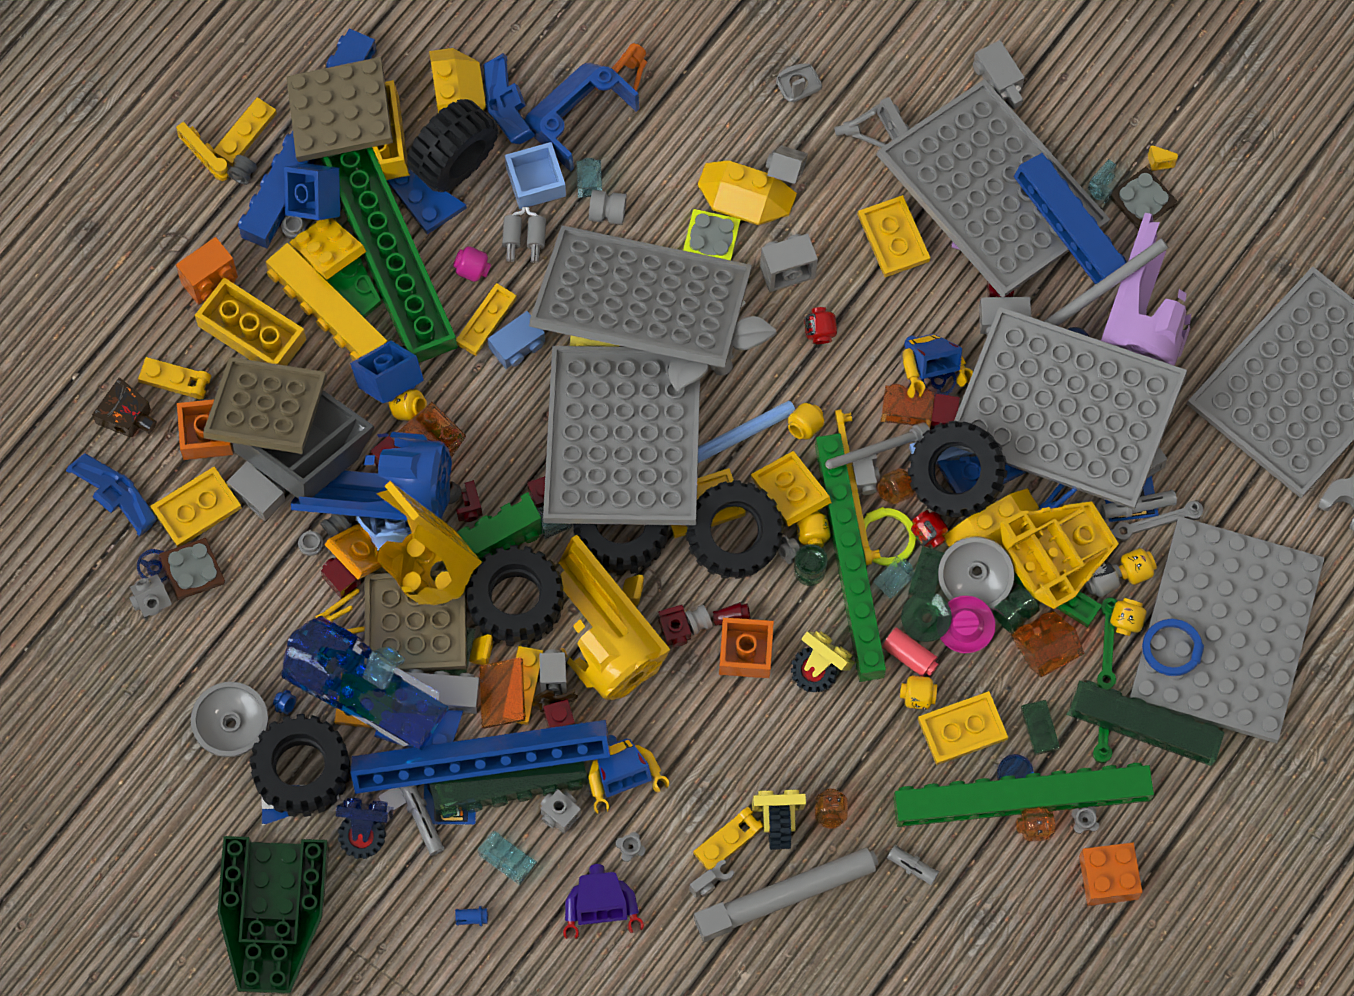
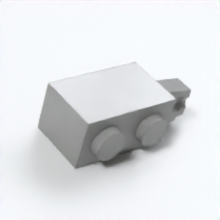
[973,40,1025,110]

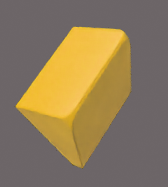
[1148,146,1178,171]
[622,575,644,606]
[470,634,493,666]

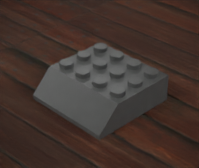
[233,390,374,498]

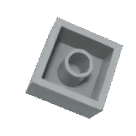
[760,234,818,292]

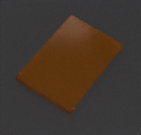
[479,657,526,729]

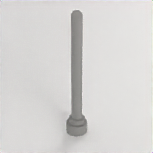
[825,422,930,469]

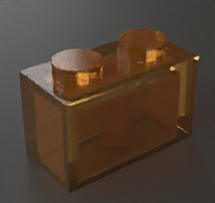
[880,384,935,428]

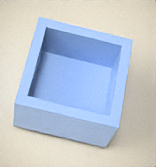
[505,142,566,209]

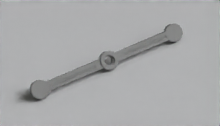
[1111,501,1203,541]

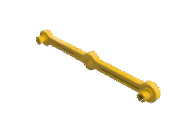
[835,409,881,566]

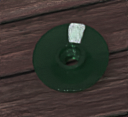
[901,592,952,642]

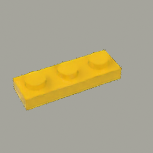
[214,97,277,167]
[456,283,517,356]
[503,646,543,725]

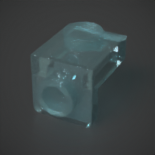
[362,647,405,690]

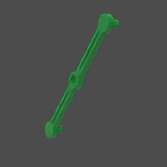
[1093,597,1117,763]

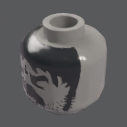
[1085,560,1122,597]

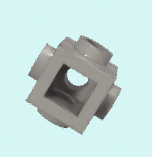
[129,574,172,617]
[541,789,581,834]

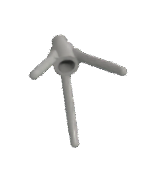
[834,104,887,148]

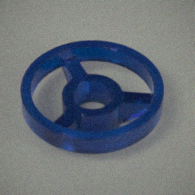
[921,372,956,396]
[137,549,168,582]

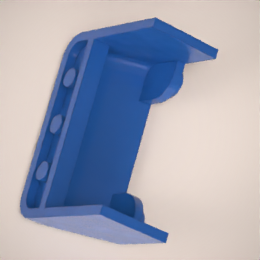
[525,63,640,172]

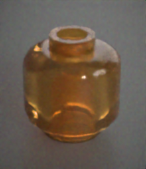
[878,468,915,504]

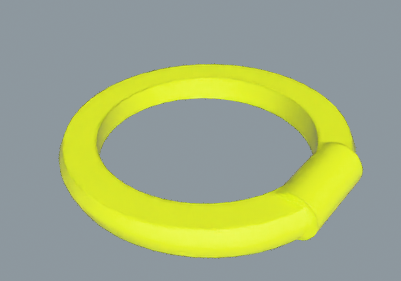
[864,507,917,566]

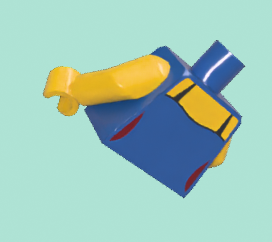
[902,334,973,398]
[588,735,669,814]

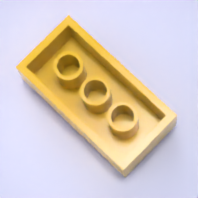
[195,278,307,366]

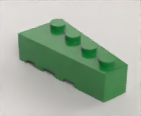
[457,492,542,562]

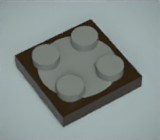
[1108,166,1178,230]

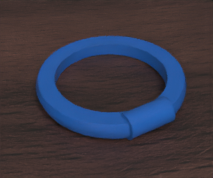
[1142,619,1204,676]

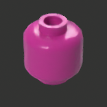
[453,246,491,282]

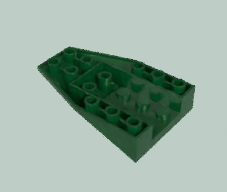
[217,836,330,994]

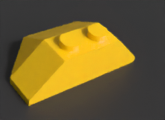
[429,48,486,113]
[697,160,797,225]
[944,488,1040,548]

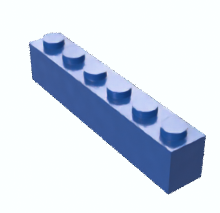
[1014,153,1127,285]

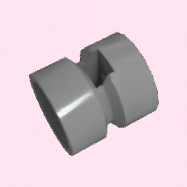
[589,190,627,225]

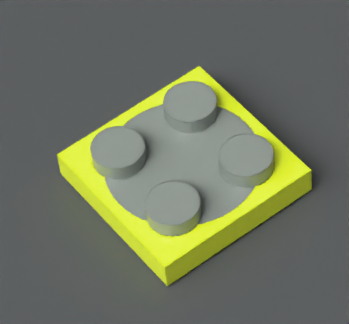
[683,209,741,260]

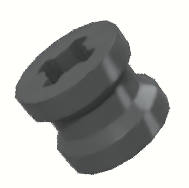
[227,155,257,185]
[320,514,352,537]

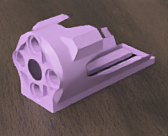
[1101,213,1191,366]

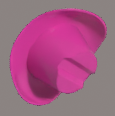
[937,596,995,653]

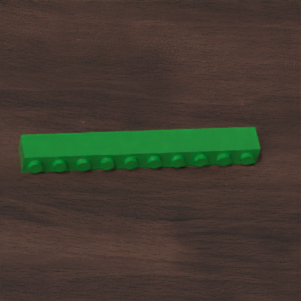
[815,433,886,682]
[893,763,1154,827]

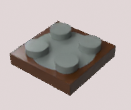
[158,538,225,601]

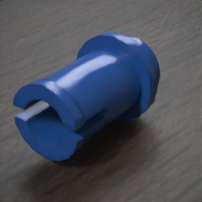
[455,906,488,926]

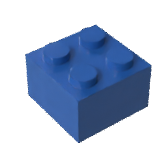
[284,163,340,220]
[350,341,424,404]

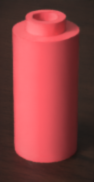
[882,627,939,677]

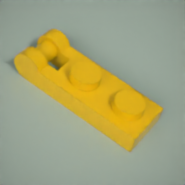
[176,121,229,181]
[138,357,212,399]
[693,807,764,870]

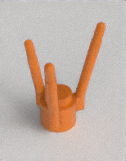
[595,43,647,91]

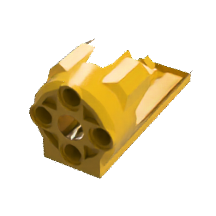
[375,481,482,605]
[559,535,670,700]

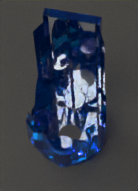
[281,616,449,751]

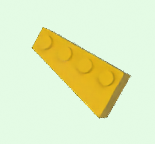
[372,80,410,180]

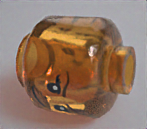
[815,789,848,829]
[1016,807,1055,842]

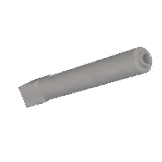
[694,848,879,943]

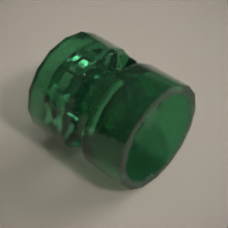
[793,544,828,586]
[992,586,1040,633]

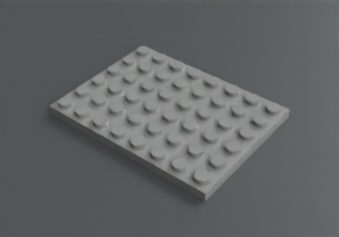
[876,79,1111,298]
[529,225,752,368]
[1187,266,1354,498]
[954,306,1187,510]
[543,346,700,525]
[1129,516,1324,743]

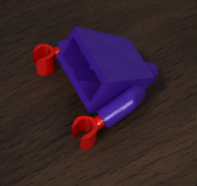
[563,864,644,939]

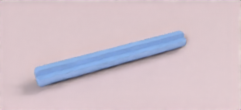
[698,401,795,463]

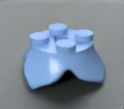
[356,516,412,551]

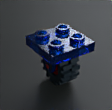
[335,797,394,859]

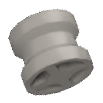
[684,604,713,635]

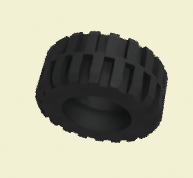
[407,99,498,192]
[908,421,1007,518]
[686,480,784,579]
[573,524,669,575]
[467,545,564,646]
[250,714,351,817]

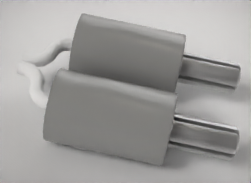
[502,207,546,263]

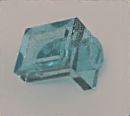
[1087,159,1116,203]
[873,556,914,599]

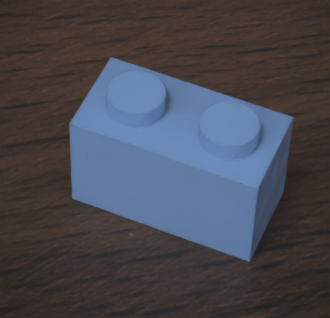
[487,311,545,369]

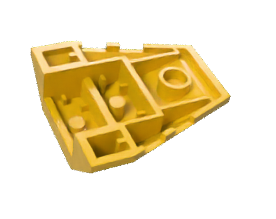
[1000,501,1119,609]

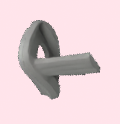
[776,63,822,102]

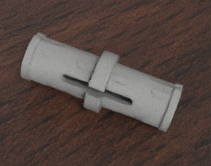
[887,844,940,886]

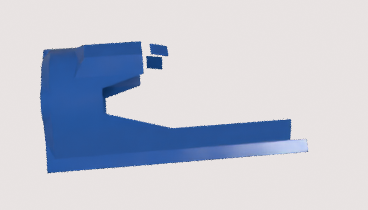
[291,432,452,521]

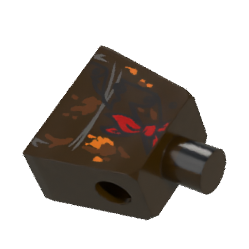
[92,377,157,437]

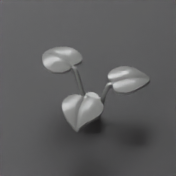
[668,316,777,392]

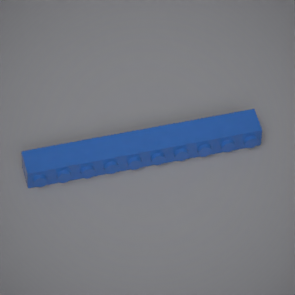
[238,28,376,249]
[351,720,610,794]

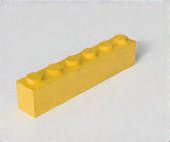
[266,243,388,361]

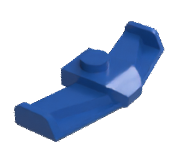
[483,53,535,144]
[66,453,158,537]

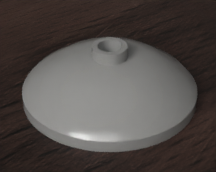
[938,536,1014,609]
[191,682,268,757]

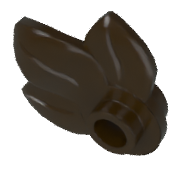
[533,689,578,713]

